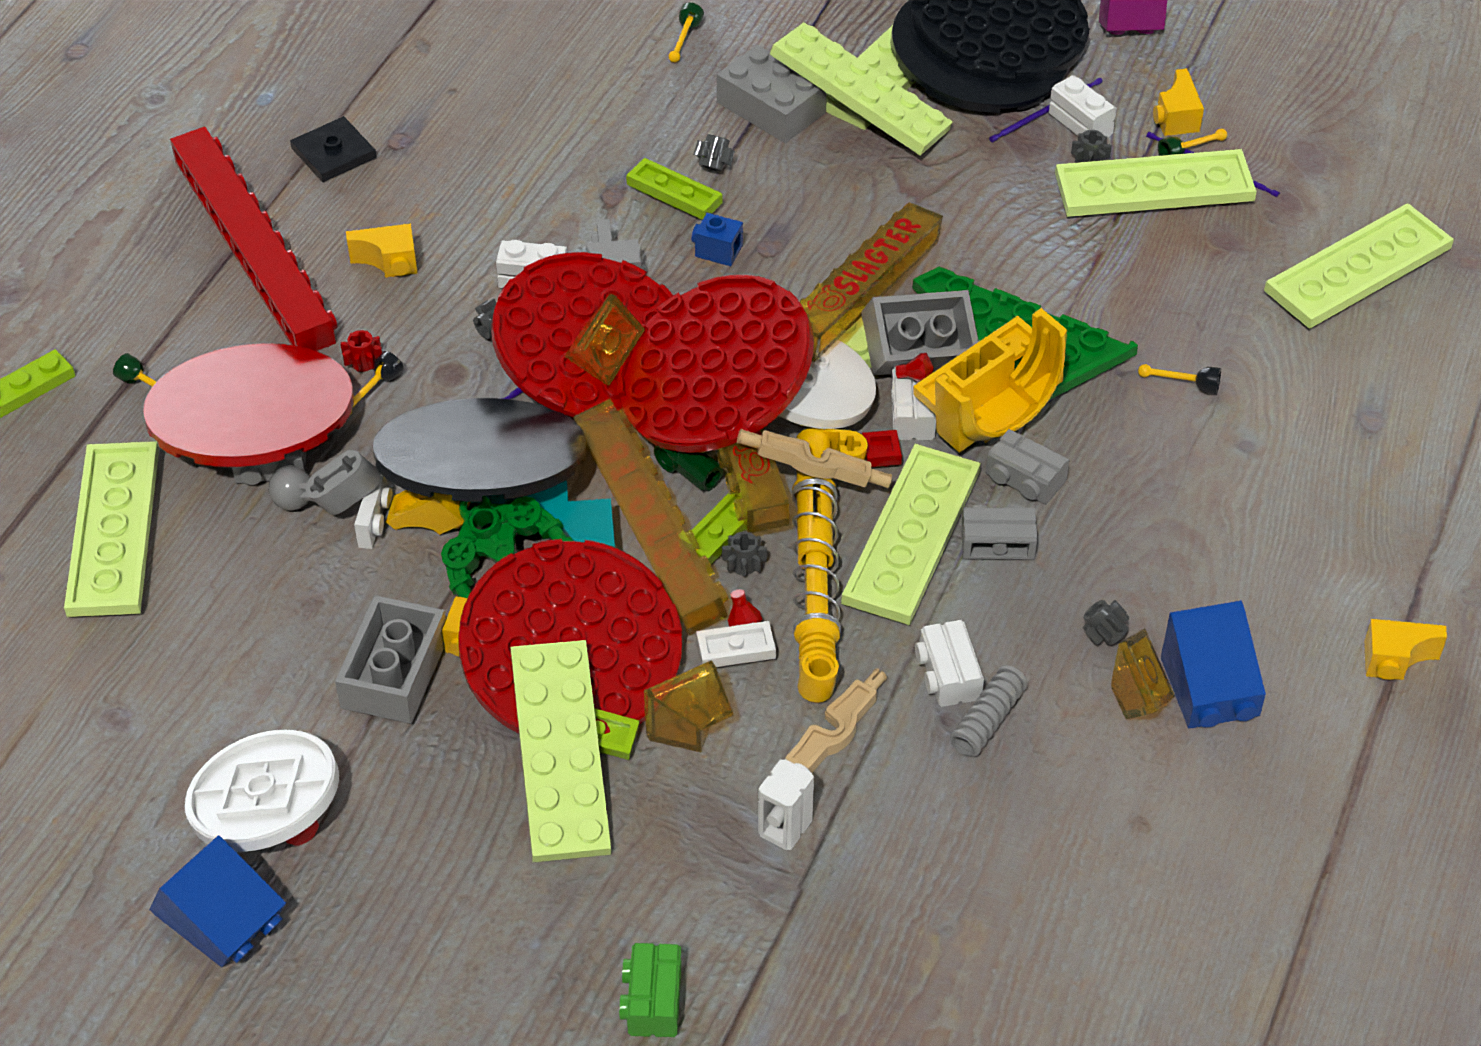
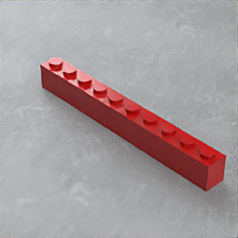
[170,126,338,351]

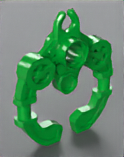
[441,496,573,598]

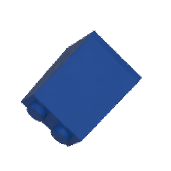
[1161,600,1266,729]
[149,835,286,968]

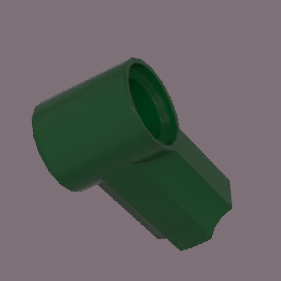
[654,446,723,492]

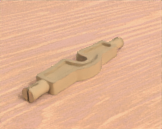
[737,429,892,489]
[785,668,887,773]

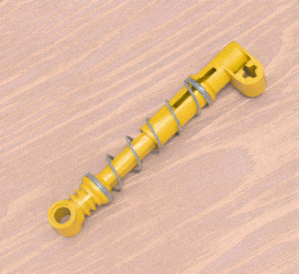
[792,428,868,703]

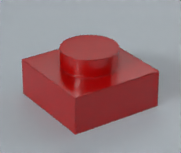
[862,430,902,467]

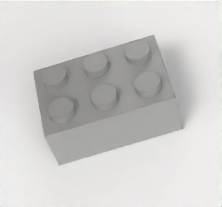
[717,45,826,143]
[861,290,979,375]
[335,595,446,724]

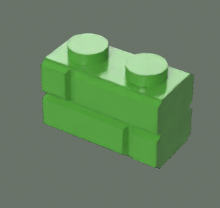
[619,943,682,1037]

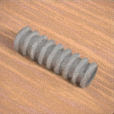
[950,665,1028,757]

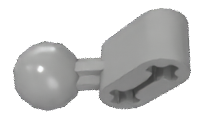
[268,450,381,515]

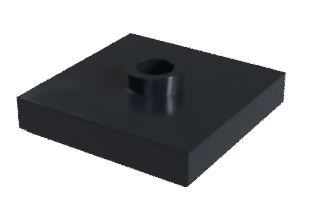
[290,116,377,182]

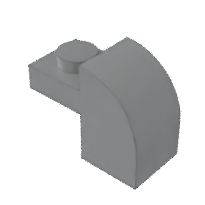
[586,219,641,268]

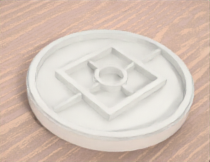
[778,329,876,429]
[185,730,339,852]

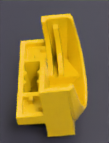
[913,308,1067,453]

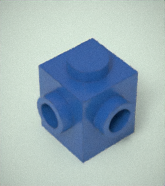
[691,213,743,266]

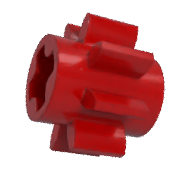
[340,330,383,372]

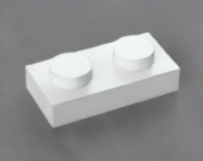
[354,473,392,549]
[696,621,776,669]

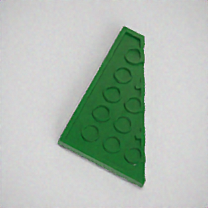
[912,266,1138,400]

